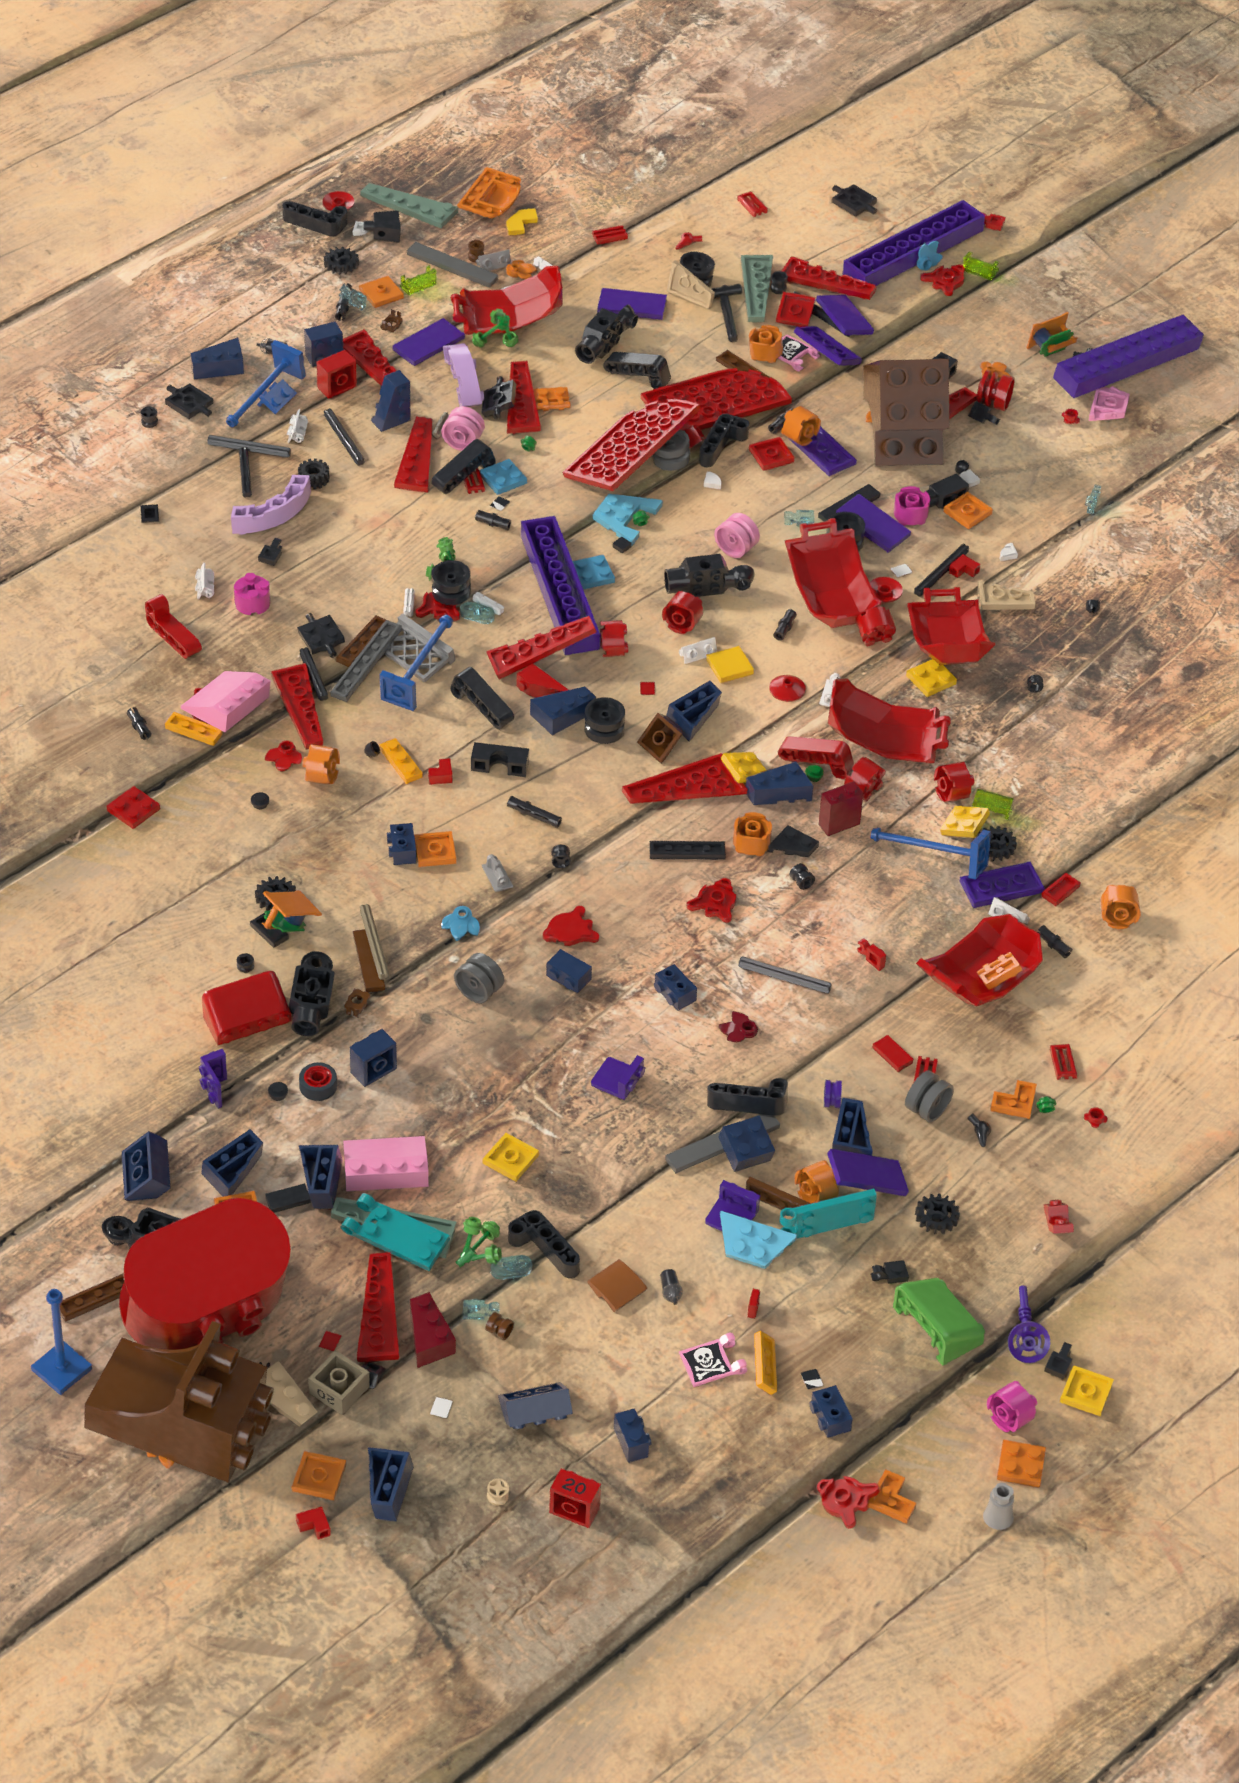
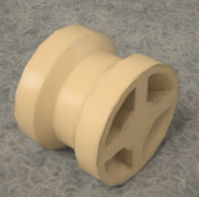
[487,1478,509,1506]

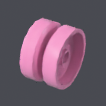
[441,406,485,451]
[714,513,760,558]

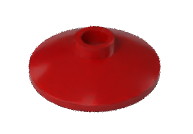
[322,191,355,211]
[870,577,903,602]
[769,675,806,702]

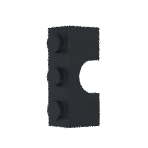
[471,742,529,777]

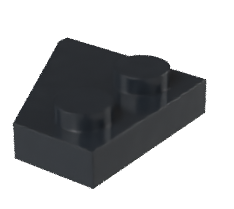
[767,825,819,858]

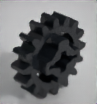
[323,247,359,275]
[976,826,1017,861]
[255,876,296,911]
[915,1193,960,1234]

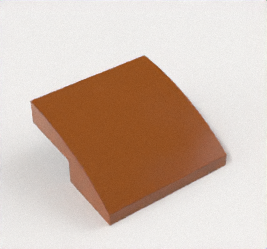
[587,1259,648,1312]

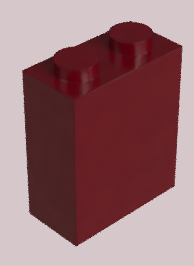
[818,781,864,836]

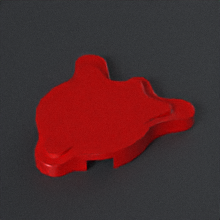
[920,264,965,296]
[415,592,460,621]
[686,878,736,923]
[543,905,600,946]
[817,1476,880,1529]

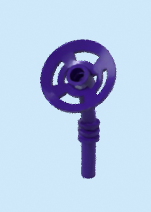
[1008,1285,1051,1363]

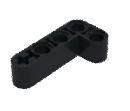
[282,201,348,237]
[603,352,671,389]
[699,414,750,468]
[431,439,496,494]
[450,667,514,729]
[707,1078,788,1116]
[508,1210,580,1278]

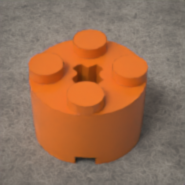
[749,325,783,363]
[781,406,821,446]
[303,744,340,784]
[733,812,772,856]
[1100,885,1141,929]
[795,1160,840,1203]

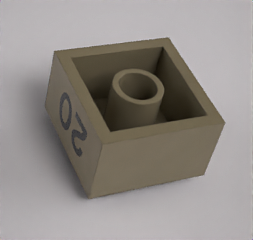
[308,1351,370,1415]

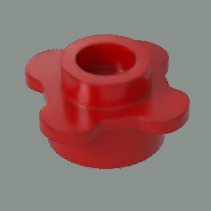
[1062,408,1080,424]
[1083,1107,1108,1128]

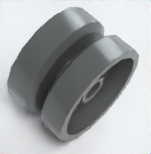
[653,430,690,471]
[454,953,505,1004]
[905,1070,954,1123]

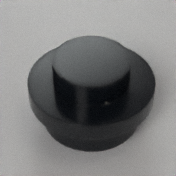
[251,792,270,810]
[268,1082,288,1101]

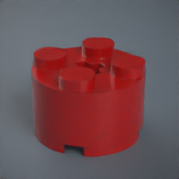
[662,591,703,634]
[856,606,896,646]
[600,620,628,658]
[844,757,886,802]
[934,762,975,802]

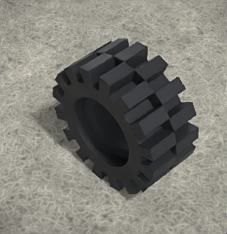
[298,458,330,489]

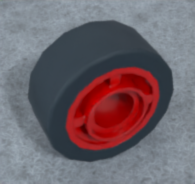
[299,1062,337,1101]

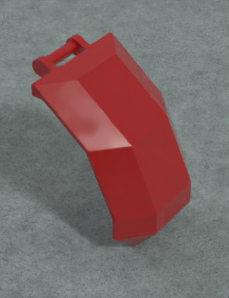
[450,266,563,335]
[785,518,882,628]
[907,587,995,665]
[828,678,951,764]
[916,914,1043,1007]

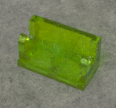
[963,251,999,281]
[400,265,436,295]
[972,789,1014,820]

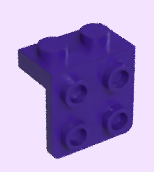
[199,1049,227,1109]
[591,1055,646,1100]
[705,1180,760,1231]

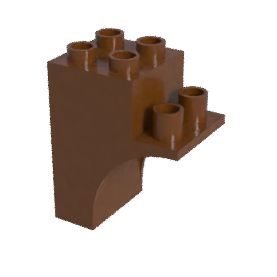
[863,359,949,466]
[84,1321,274,1483]

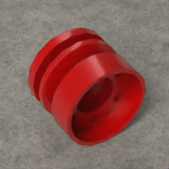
[977,370,1015,412]

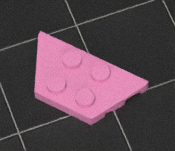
[1089,386,1130,421]

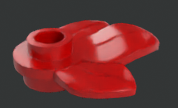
[265,740,302,771]

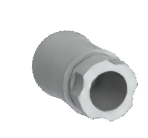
[983,1483,1014,1530]

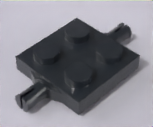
[832,184,877,217]
[482,376,516,420]
[165,383,214,419]
[297,613,345,658]

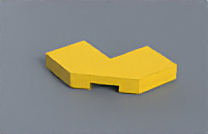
[506,208,538,236]

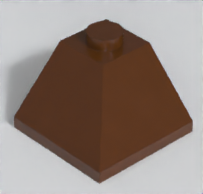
[637,713,683,764]

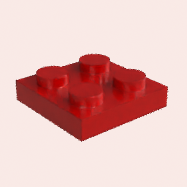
[776,292,816,327]
[749,437,795,471]
[106,786,160,829]

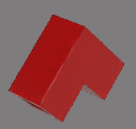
[949,554,981,578]
[428,758,453,785]
[296,1506,331,1540]

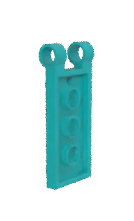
[780,1189,877,1246]
[340,1193,450,1271]

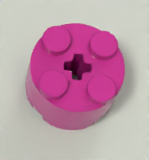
[893,486,930,526]
[234,573,270,615]
[987,1381,1037,1432]

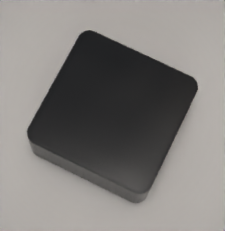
[613,537,631,553]

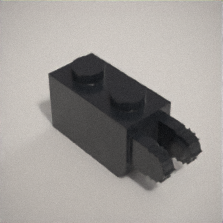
[924,473,969,509]

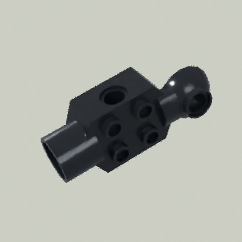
[575,305,638,364]
[664,554,755,597]
[289,951,335,1036]
[101,1207,181,1249]

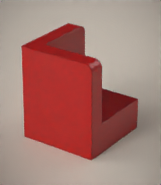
[685,425,706,449]

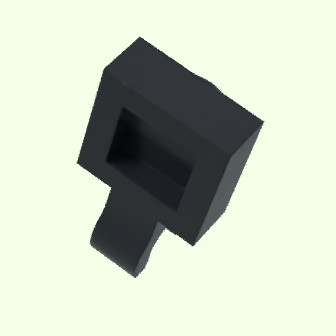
[968,401,1000,425]
[258,538,282,566]
[870,1260,909,1284]
[1044,1342,1073,1380]

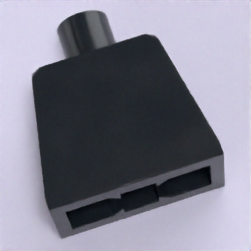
[363,210,401,243]

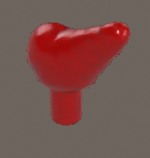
[676,232,703,250]

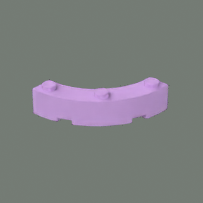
[443,343,484,407]
[231,475,311,535]

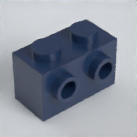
[387,823,416,865]
[546,949,592,993]
[654,964,697,1011]
[809,1385,853,1438]
[614,1408,652,1463]

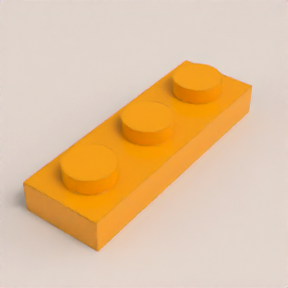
[165,712,223,746]
[379,738,423,784]
[754,1330,777,1395]

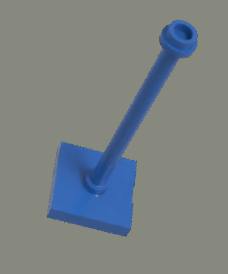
[226,340,306,427]
[379,615,453,711]
[871,827,991,879]
[31,1289,92,1395]

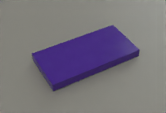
[597,288,667,320]
[816,295,874,335]
[392,318,465,366]
[793,326,862,366]
[788,426,857,476]
[836,494,911,553]
[959,861,1045,908]
[827,1149,909,1196]

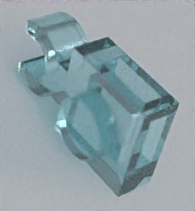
[339,285,367,311]
[1085,484,1102,515]
[784,510,814,527]
[463,1299,500,1320]

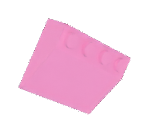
[181,671,271,732]
[343,1136,428,1191]

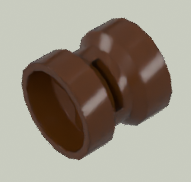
[468,240,484,263]
[485,1312,514,1340]

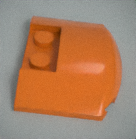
[457,167,521,219]

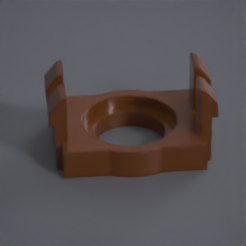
[380,309,403,333]
[344,988,371,1018]

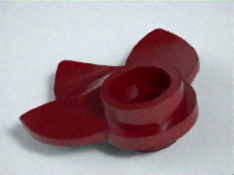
[719,1011,758,1043]

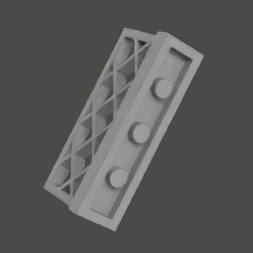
[384,613,455,683]

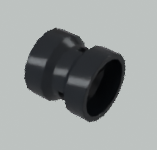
[770,271,788,294]
[789,863,815,890]

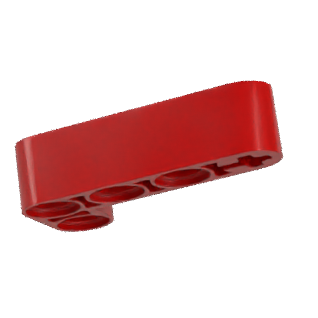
[145,594,202,659]
[778,736,854,779]

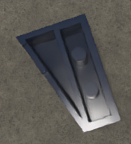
[371,370,411,432]
[666,680,722,742]
[530,686,596,736]
[746,761,813,805]
[832,1098,873,1156]
[201,1129,263,1197]
[298,1145,343,1209]
[368,1447,414,1521]

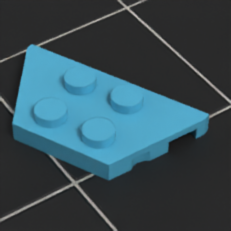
[720,1211,797,1269]

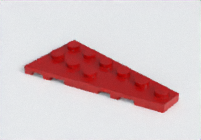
[622,753,748,804]

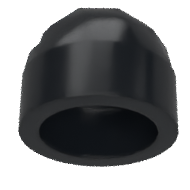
[955,460,969,474]
[1086,600,1100,614]
[364,741,380,757]

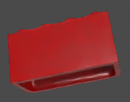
[202,970,292,1046]

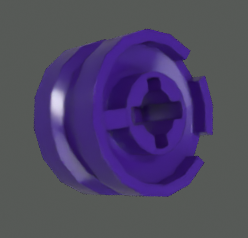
[824,1080,842,1108]

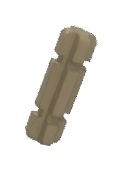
[432,412,449,439]

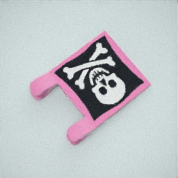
[778,335,820,372]
[679,1333,747,1387]

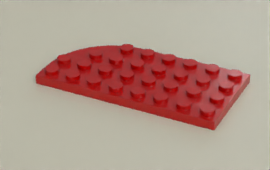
[641,368,792,431]
[562,399,701,492]

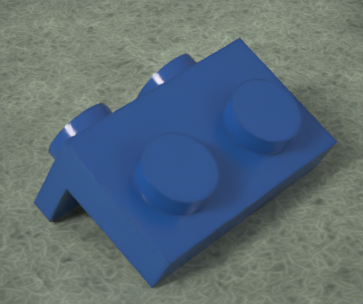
[257,379,297,415]

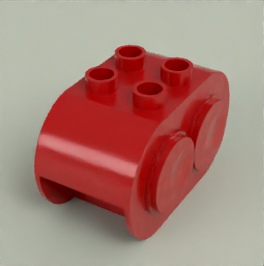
[119,1198,291,1350]

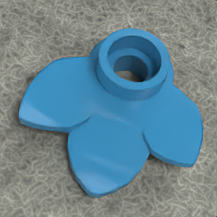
[917,241,943,270]
[441,906,480,941]

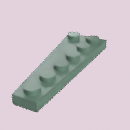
[360,183,458,229]
[741,255,773,323]
[331,1197,457,1258]

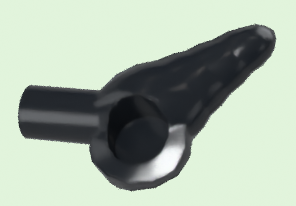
[967,1113,991,1147]

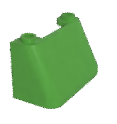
[893,1277,985,1366]

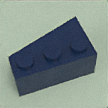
[190,337,244,380]

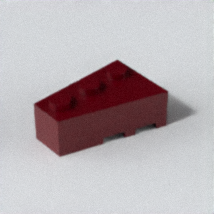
[410,1292,456,1368]

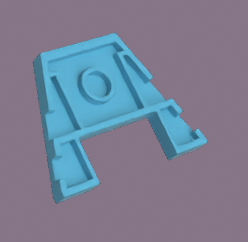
[593,494,663,546]

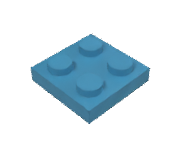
[480,459,527,495]
[573,555,615,590]

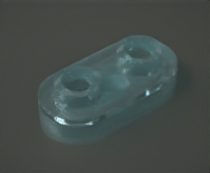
[460,602,494,624]
[491,1255,532,1280]

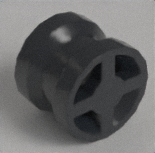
[140,406,158,428]
[551,844,571,868]

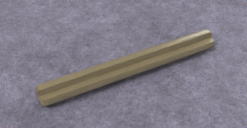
[360,904,389,980]

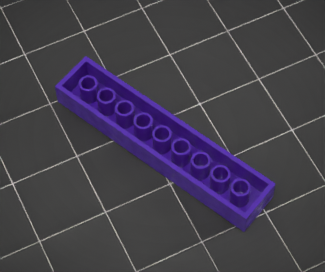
[842,200,985,286]
[1053,314,1204,399]
[521,516,600,655]

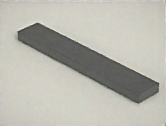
[407,242,498,288]
[330,620,402,702]
[665,1114,780,1174]

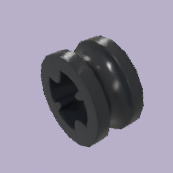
[1027,675,1044,693]
[236,953,254,973]

